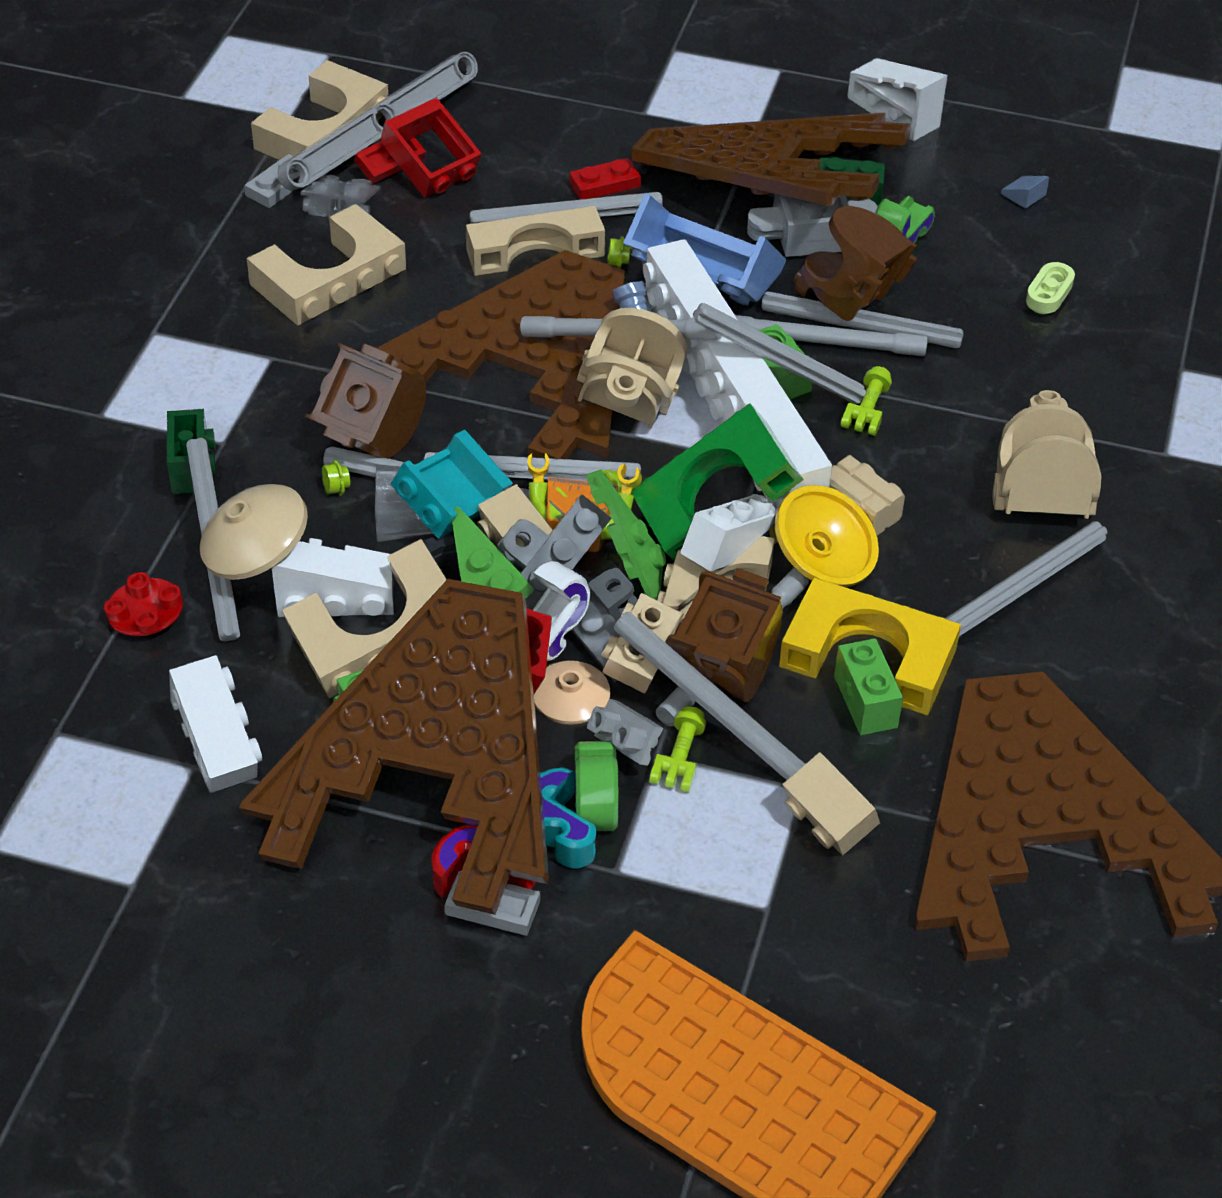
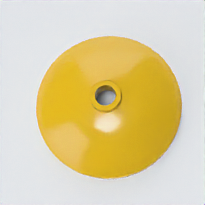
[775,485,879,588]

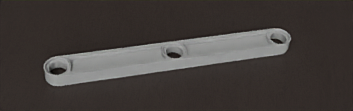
[277,52,478,191]

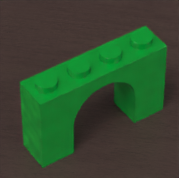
[631,403,804,561]

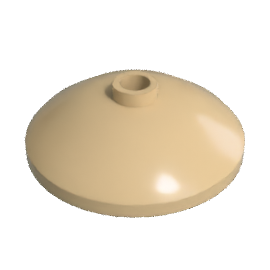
[200,484,308,580]

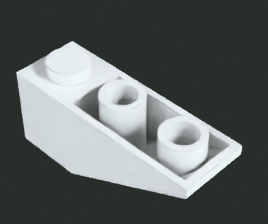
[680,494,778,571]

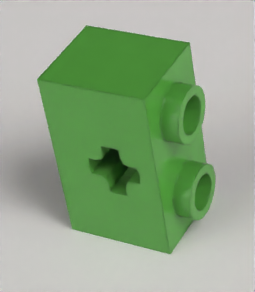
[834,638,903,736]

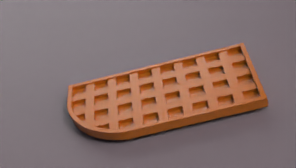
[582,930,936,1198]

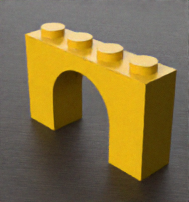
[779,578,961,715]

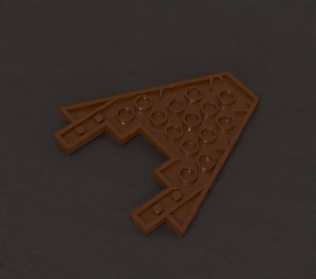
[631,113,911,206]
[377,250,625,459]
[239,579,549,915]
[915,672,1222,962]

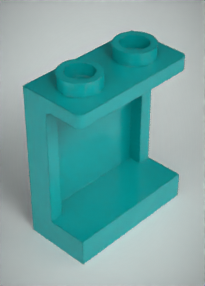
[390,430,513,539]

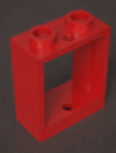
[380,97,482,198]

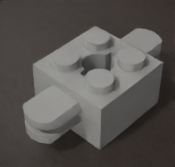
[747,194,878,256]

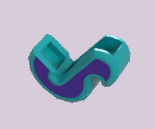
[540,767,596,868]

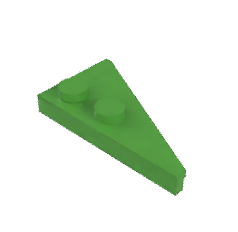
[587,469,666,600]
[452,506,535,599]

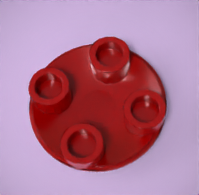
[104,572,183,636]

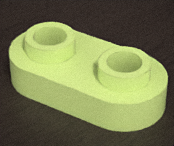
[1026,262,1075,314]

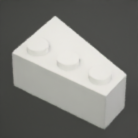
[848,58,947,141]
[272,538,395,617]
[169,655,262,793]

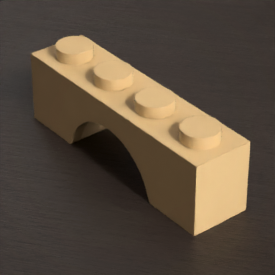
[466,206,605,276]

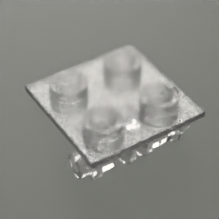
[301,175,380,217]

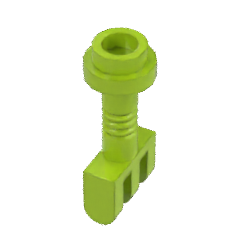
[841,366,892,436]
[649,706,706,793]

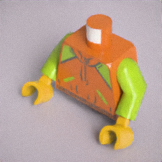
[527,453,642,552]

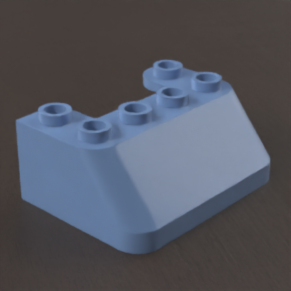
[624,193,786,306]

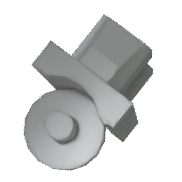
[587,699,663,766]

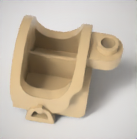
[577,308,688,429]
[992,390,1101,519]

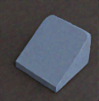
[1001,176,1049,208]

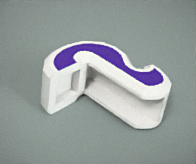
[533,561,590,661]

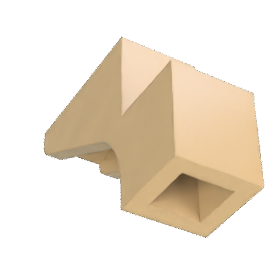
[657,536,775,622]

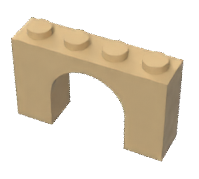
[251,60,389,160]
[247,204,406,326]
[282,539,446,698]

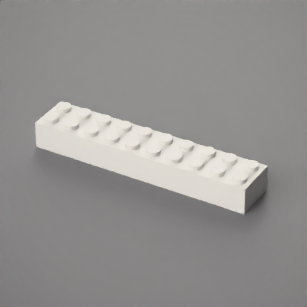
[643,239,832,508]

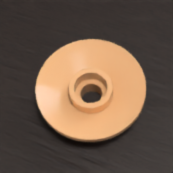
[534,661,610,725]

